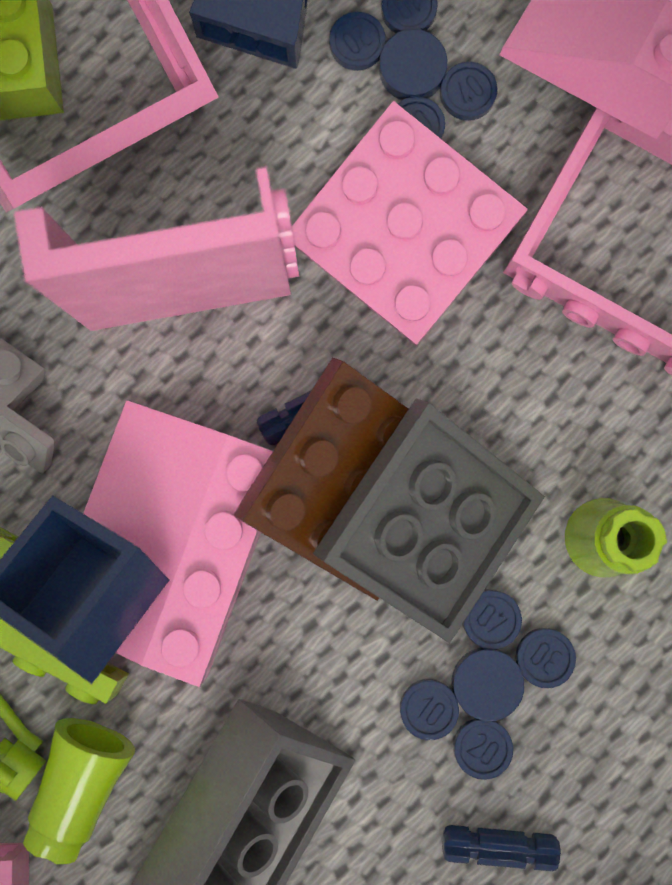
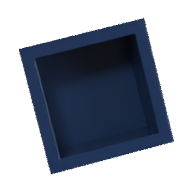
[0,495,170,684]

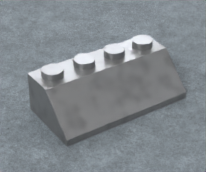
[132,699,356,885]

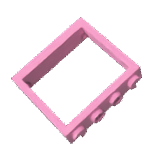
[0,0,219,213]
[503,107,672,376]

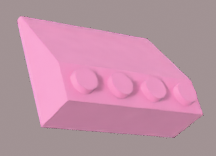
[500,0,672,140]
[83,400,273,687]

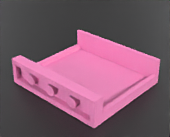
[14,167,299,331]

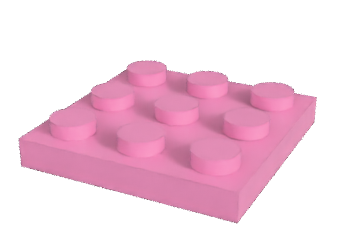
[292,101,528,346]

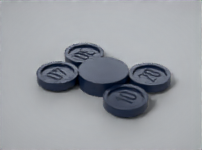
[329,0,498,139]
[400,590,576,780]

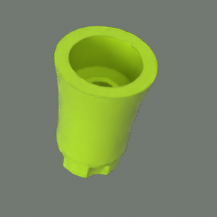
[565,498,667,578]
[23,718,135,864]

